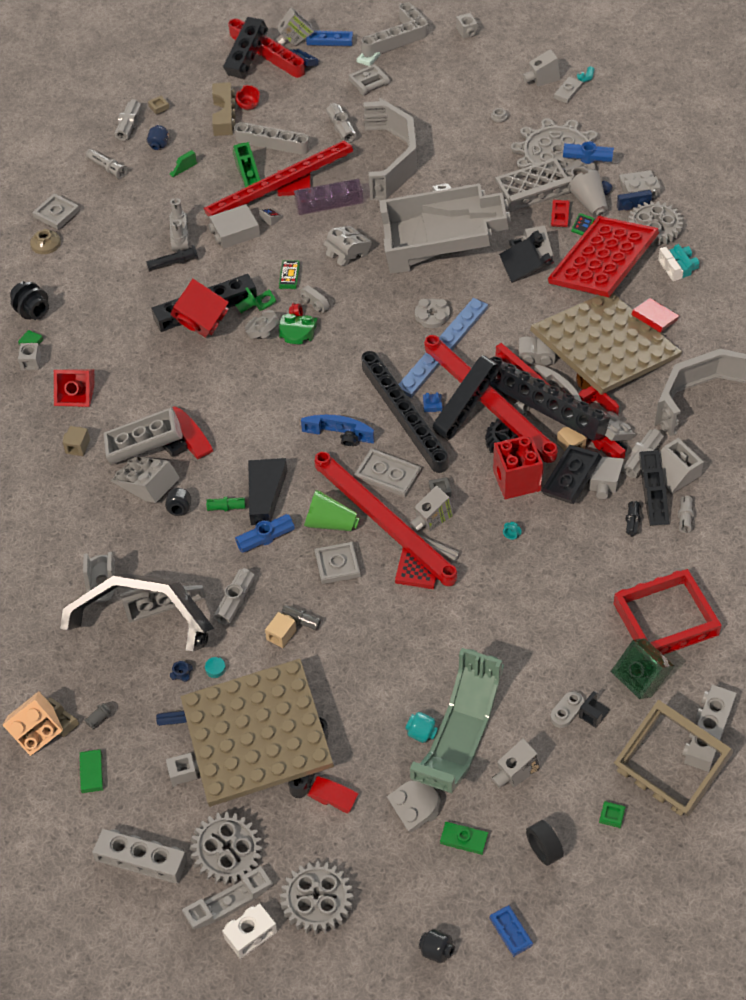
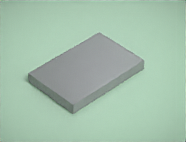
[354,448,422,497]

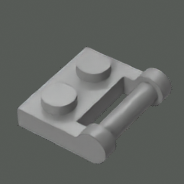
[349,64,390,95]

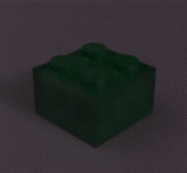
[610,638,675,699]

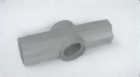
[115,100,142,141]
[326,103,356,143]
[622,429,664,478]
[214,568,255,625]

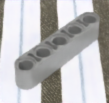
[234,122,310,155]

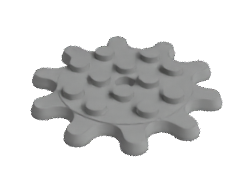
[511,118,598,179]

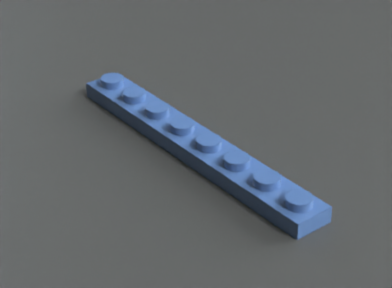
[399,298,488,398]

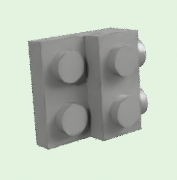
[619,170,661,198]

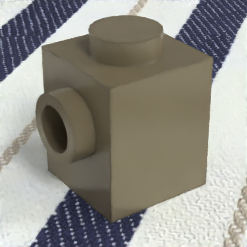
[63,426,90,456]

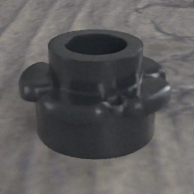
[340,431,358,446]

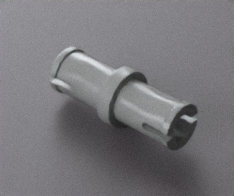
[678,496,694,533]

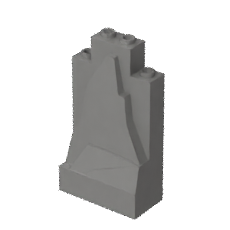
[379,183,511,273]

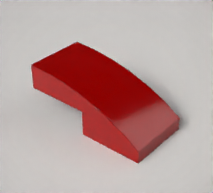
[551,200,569,227]
[307,776,358,814]

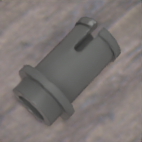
[84,703,111,730]

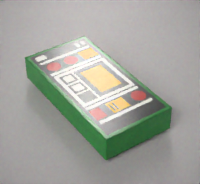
[279,260,300,289]

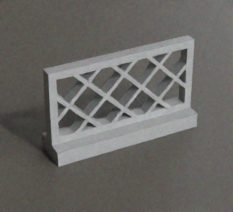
[495,158,572,211]

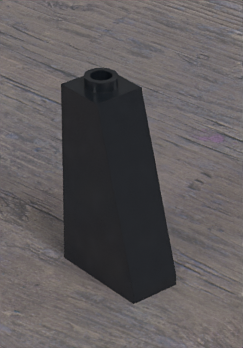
[248,458,287,525]

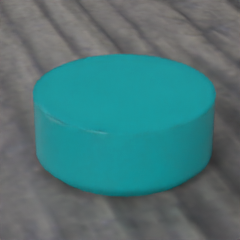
[205,657,226,678]

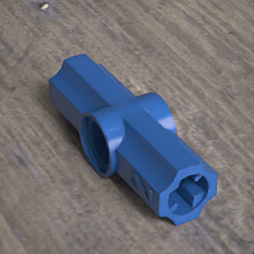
[563,141,614,164]
[235,514,295,553]

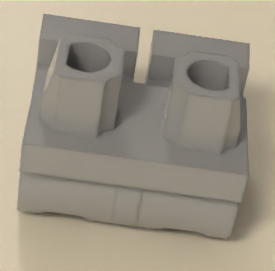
[324,226,372,266]

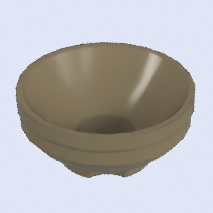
[30,229,61,254]

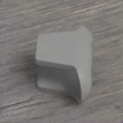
[83,552,115,602]

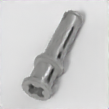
[86,149,127,179]

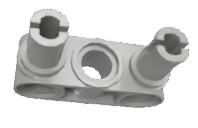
[169,198,189,251]

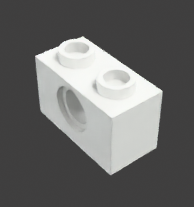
[222,903,277,959]

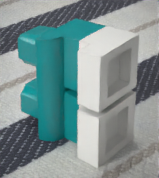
[658,244,700,281]

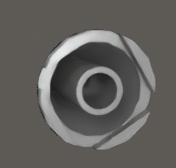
[569,170,608,217]

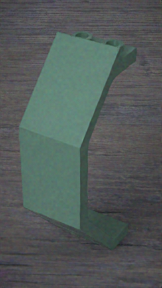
[410,648,504,793]

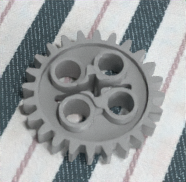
[628,201,683,245]
[189,812,262,885]
[280,861,354,935]

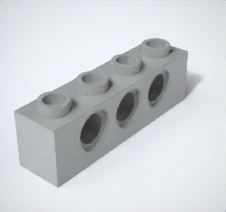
[682,685,737,772]
[92,829,187,884]

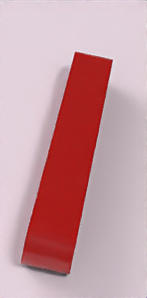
[228,19,305,78]

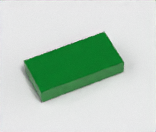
[79,749,103,793]

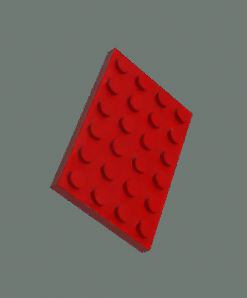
[548,216,659,297]

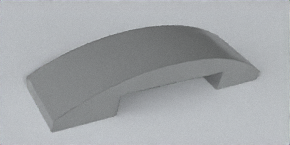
[535,365,582,401]
[182,866,272,929]

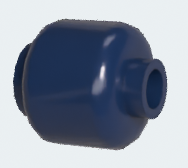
[147,125,169,150]

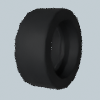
[526,820,564,866]

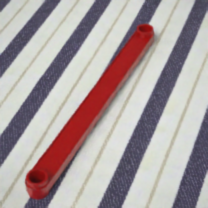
[424,335,558,463]
[314,452,458,586]

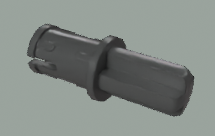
[281,605,321,631]

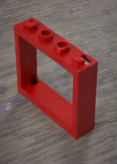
[613,569,722,661]

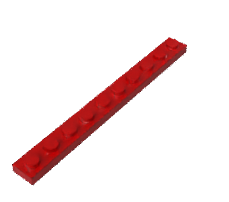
[204,140,353,216]
[495,343,626,459]

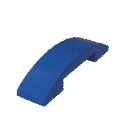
[301,414,374,444]

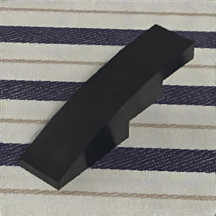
[639,450,670,526]

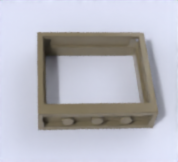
[614,699,733,817]

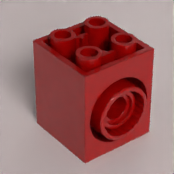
[170,278,229,338]
[493,435,543,500]

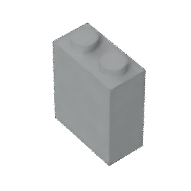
[208,204,260,249]

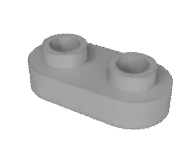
[300,285,329,313]
[551,692,584,728]

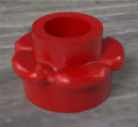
[289,303,303,316]

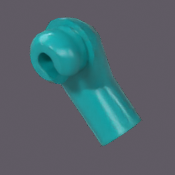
[577,66,595,83]

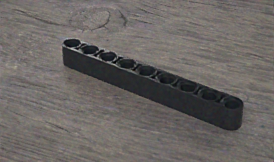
[361,351,448,473]

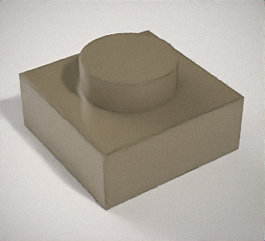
[148,96,170,114]

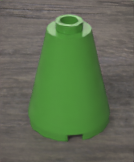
[304,490,359,531]

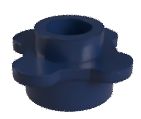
[170,661,193,682]

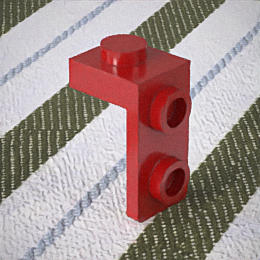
[579,386,619,416]

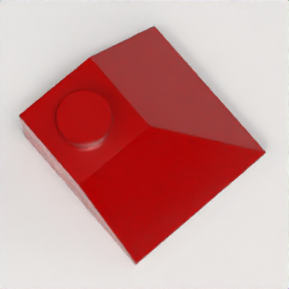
[54,369,94,407]

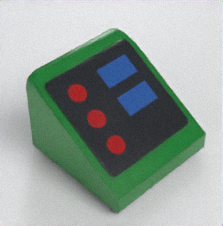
[571,213,595,235]

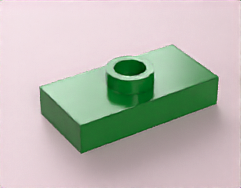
[440,822,488,855]

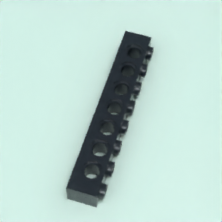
[490,356,611,441]

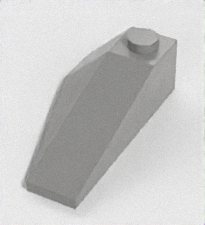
[120,585,205,623]

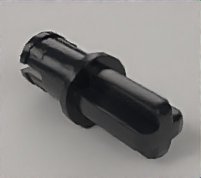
[625,501,641,537]

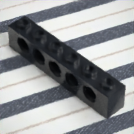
[151,273,257,332]

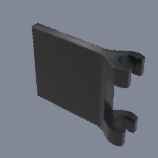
[499,230,554,283]

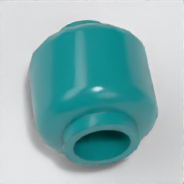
[405,712,438,743]

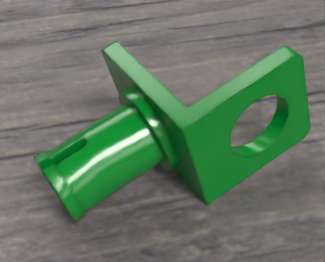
[235,287,277,314]

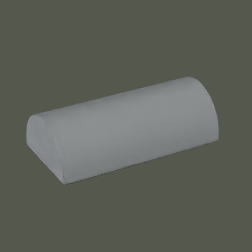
[104,407,182,465]

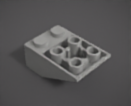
[110,456,180,503]

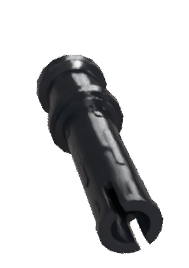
[146,245,199,271]

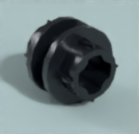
[10,281,50,320]

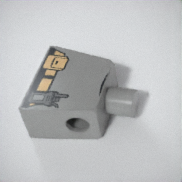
[491,738,541,788]

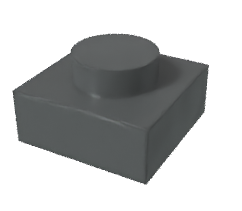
[429,477,451,497]

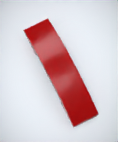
[172,406,213,459]

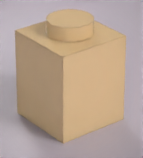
[557,427,586,451]
[265,612,297,648]

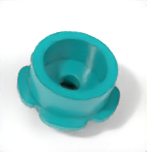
[503,521,522,540]

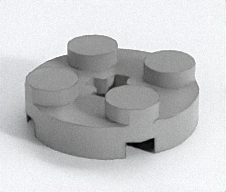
[415,299,450,328]
[245,310,280,339]

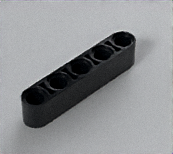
[432,355,500,440]

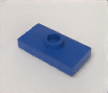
[489,905,533,957]

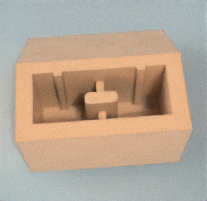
[3,691,63,756]

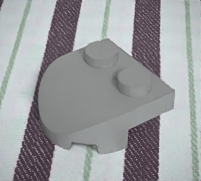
[387,780,441,833]

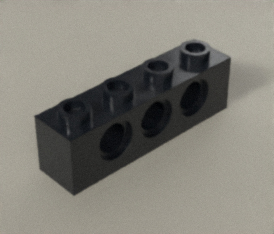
[223,16,268,79]

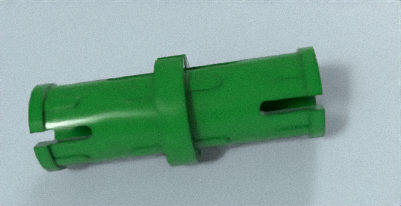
[206,496,246,512]

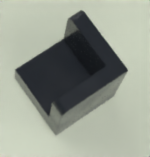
[579,691,610,728]

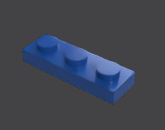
[306,31,353,46]

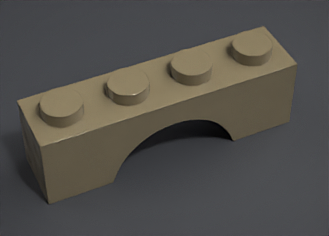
[212,82,236,136]

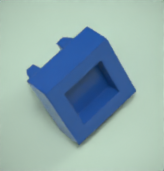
[423,392,442,412]

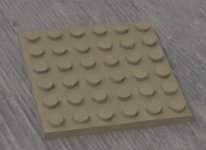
[530,293,682,395]
[180,658,334,807]

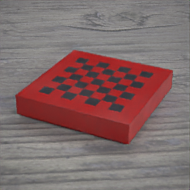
[395,548,441,589]

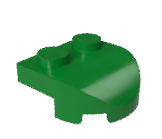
[279,314,317,344]

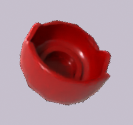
[236,85,260,110]

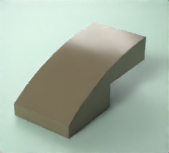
[47,697,79,738]

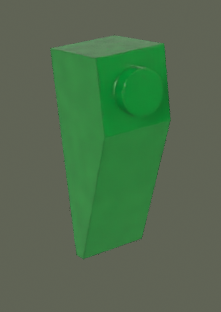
[233,142,260,188]

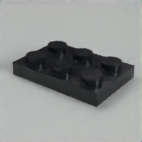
[541,445,602,504]

